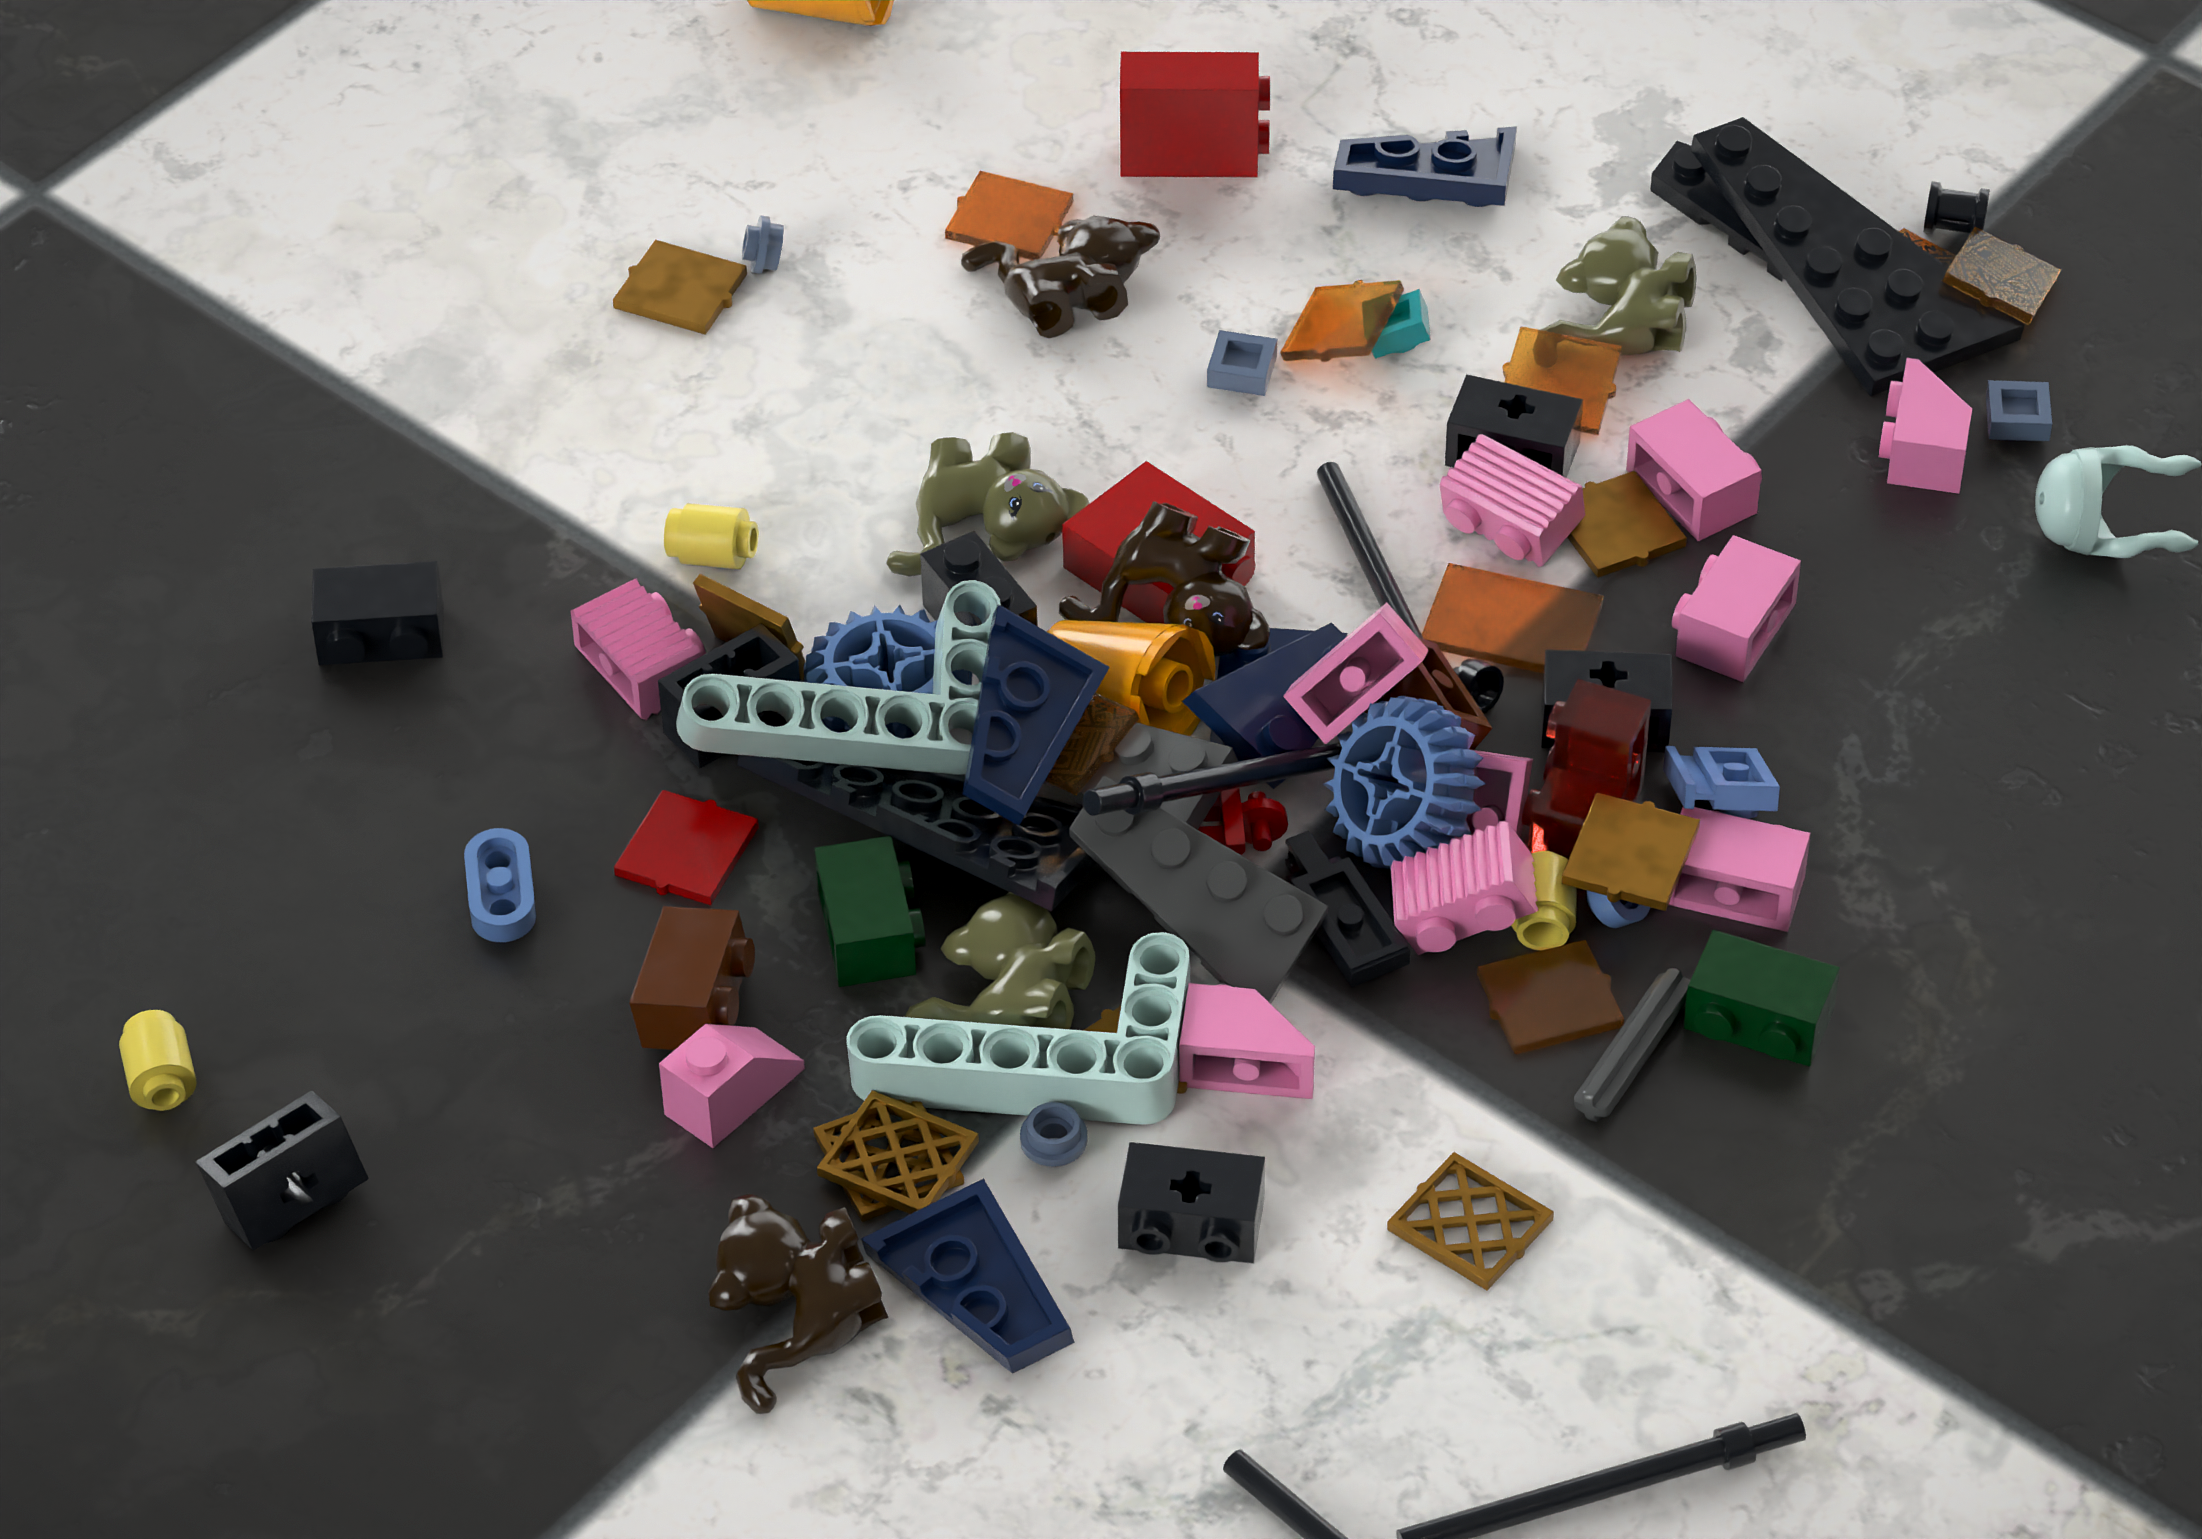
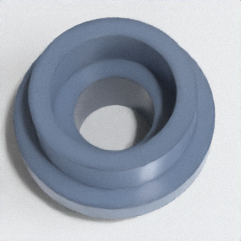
[742,215,784,274]
[1020,1102,1088,1167]

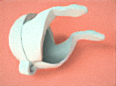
[2035,445,2202,559]

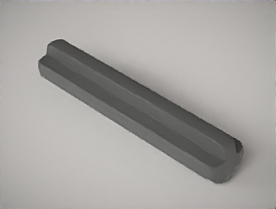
[1574,968,1690,1122]

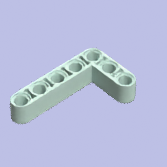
[676,580,1001,775]
[847,932,1190,1125]

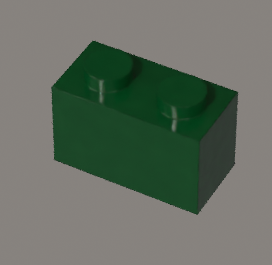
[814,836,926,987]
[1683,930,1840,1067]

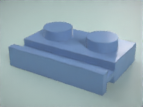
[1663,746,1780,819]

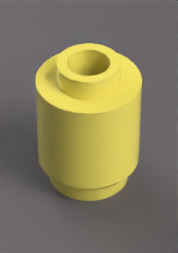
[664,503,759,569]
[1511,851,1577,951]
[119,1010,197,1111]

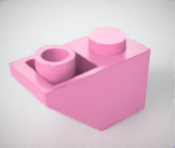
[1878,358,1972,494]

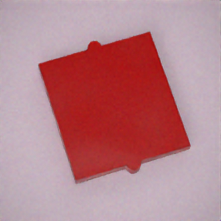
[614,790,759,905]

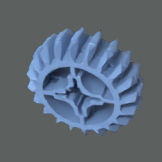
[803,605,972,739]
[1323,696,1486,869]

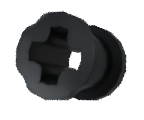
[1923,181,1990,240]

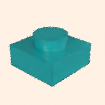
[1364,289,1431,359]

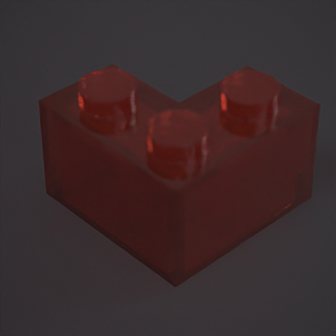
[1521,679,1651,860]

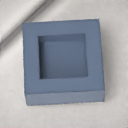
[1207,330,1278,396]
[1986,380,2052,441]

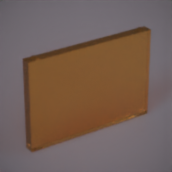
[1422,563,1604,673]

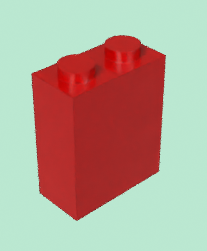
[1120,51,1270,177]
[1062,461,1256,624]

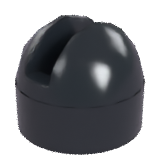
[1454,658,1504,713]

